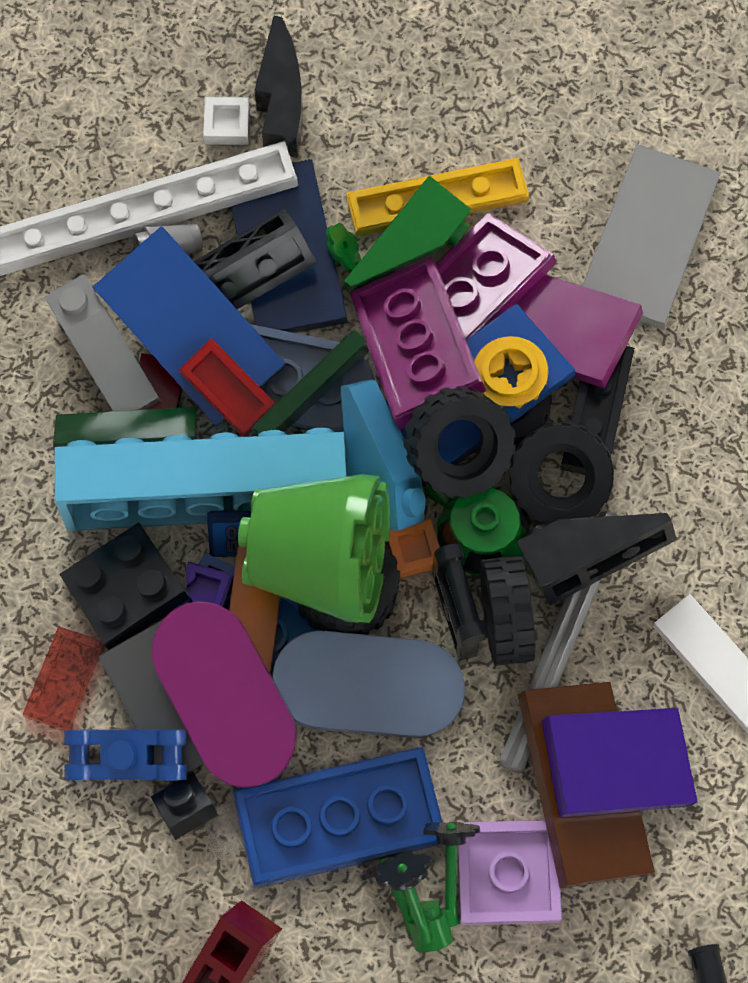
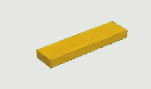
[346,158,529,237]

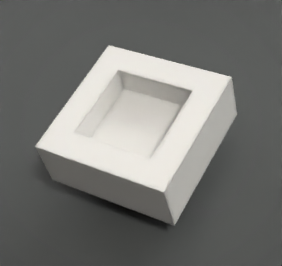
[203,97,250,145]

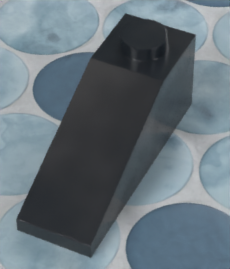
[517,513,677,606]

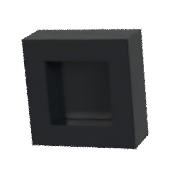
[151,772,218,840]

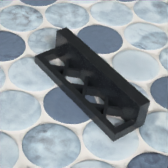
[194,209,317,309]

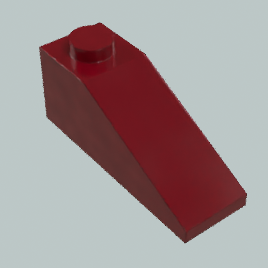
[182,900,283,983]

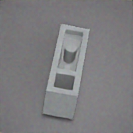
[44,274,161,412]

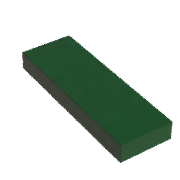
[254,330,369,434]
[53,407,197,453]

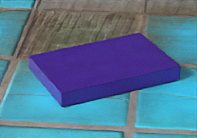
[542,708,698,818]

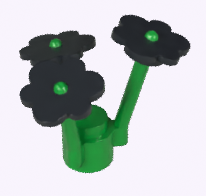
[360,822,480,952]

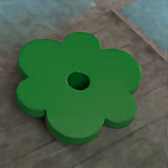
[326,223,361,272]

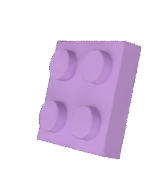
[457,820,562,926]

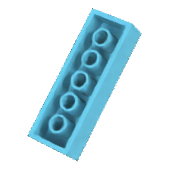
[55,428,346,531]

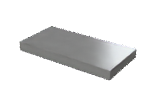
[582,144,721,329]

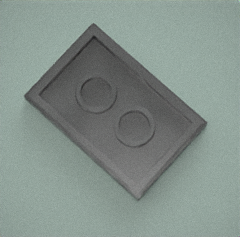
[98,621,205,785]

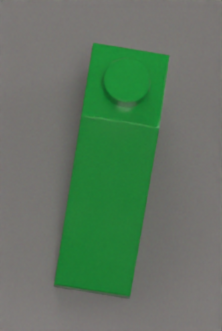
[342,176,472,292]

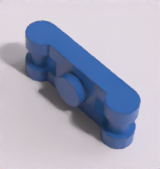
[64,729,187,781]

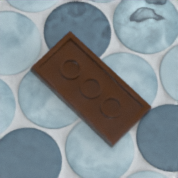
[518,682,655,888]

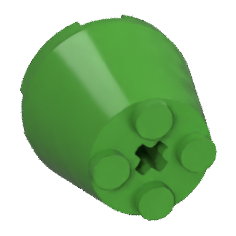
[238,474,390,623]

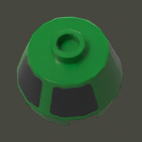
[437,487,529,576]

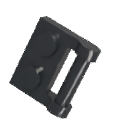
[432,543,490,661]

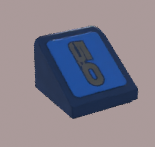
[207,511,251,557]

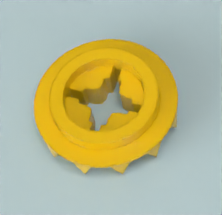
[475,336,548,409]

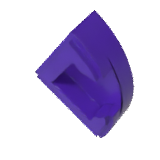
[186,561,234,608]

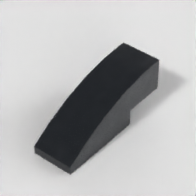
[254,15,303,158]

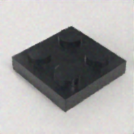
[59,522,189,651]

